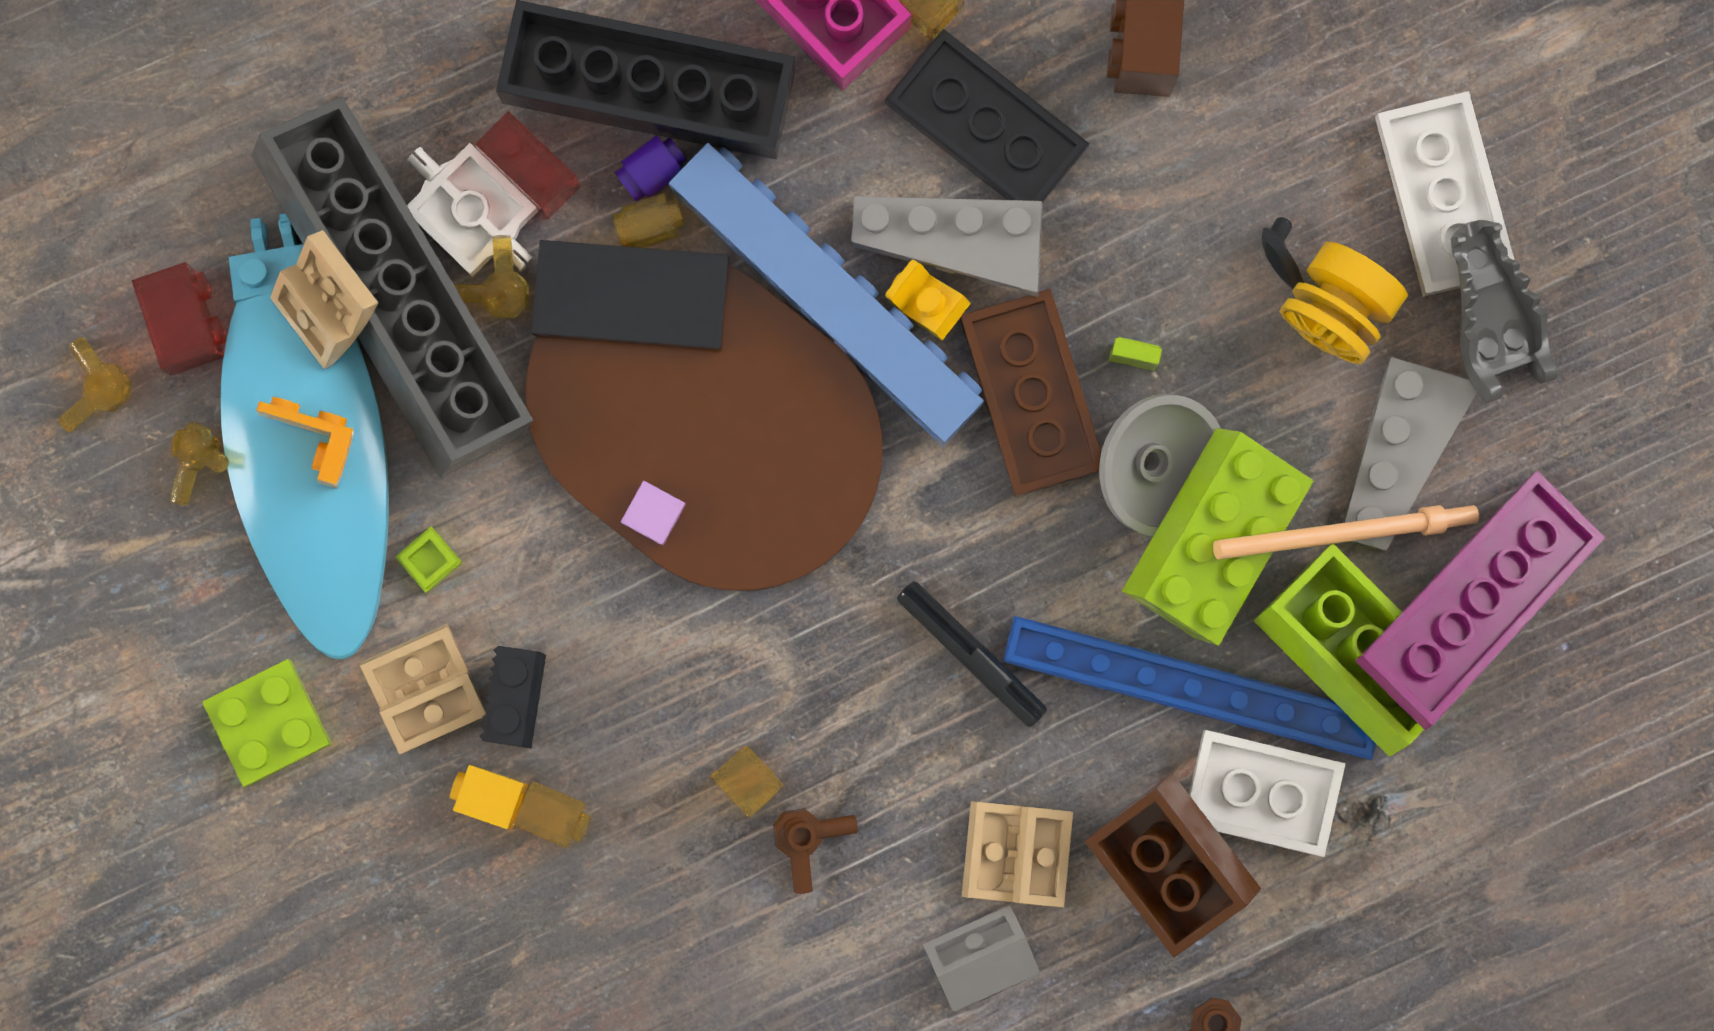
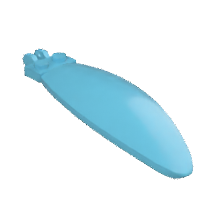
[221,214,389,659]

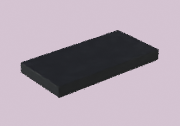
[885,29,1090,204]
[531,240,729,351]

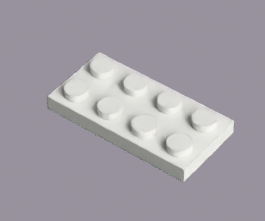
[1375,91,1514,297]

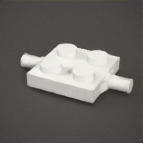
[407,143,538,277]

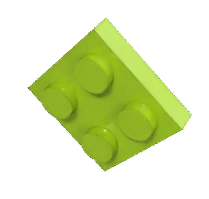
[202,659,332,788]

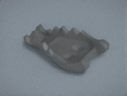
[1450,220,1557,403]

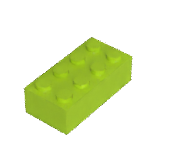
[1121,428,1314,646]
[1253,543,1424,757]

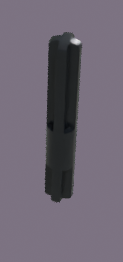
[897,581,1047,727]

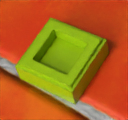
[1108,337,1162,371]
[395,526,463,594]

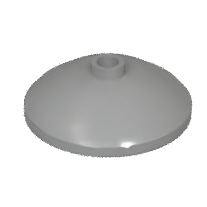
[1099,394,1221,536]

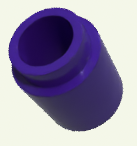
[614,135,687,202]

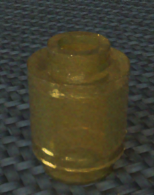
[612,192,685,248]

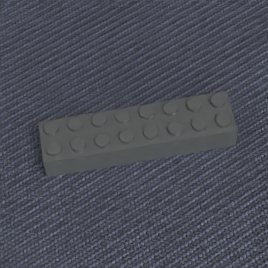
[251,97,534,478]

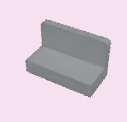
[923,905,1039,1011]

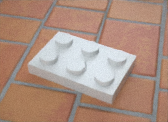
[1189,730,1346,857]

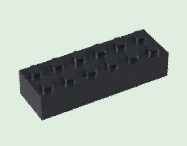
[496,0,796,160]

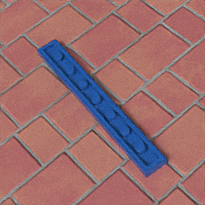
[1002,616,1376,760]

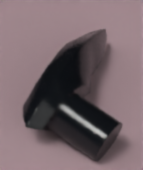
[1262,217,1305,289]

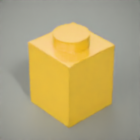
[450,765,528,829]

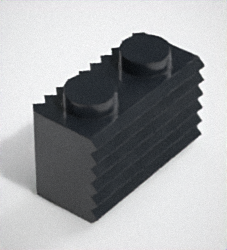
[479,646,546,749]

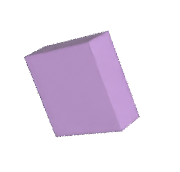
[621,480,686,546]

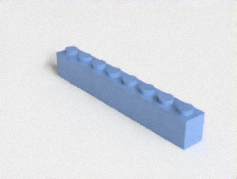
[669,143,984,447]

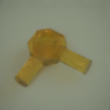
[454,235,529,318]
[58,337,132,433]
[169,421,229,506]

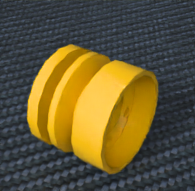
[1279,241,1408,365]

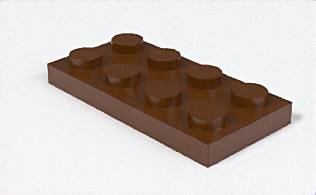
[960,289,1101,497]

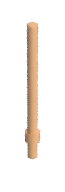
[1213,505,1479,560]

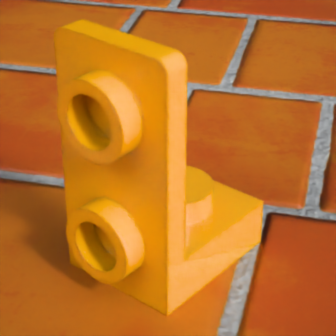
[256,397,354,489]

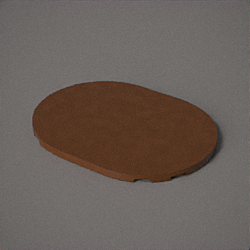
[525,265,883,592]

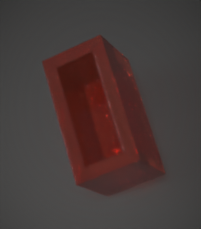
[475,111,581,220]
[132,262,227,376]

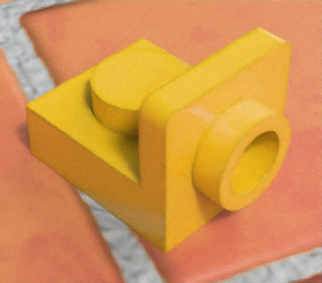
[885,260,971,341]

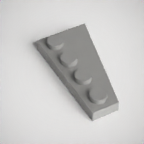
[851,196,1043,297]
[1342,357,1477,552]

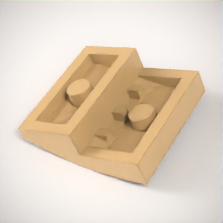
[270,230,378,370]
[360,623,487,755]
[962,801,1073,908]

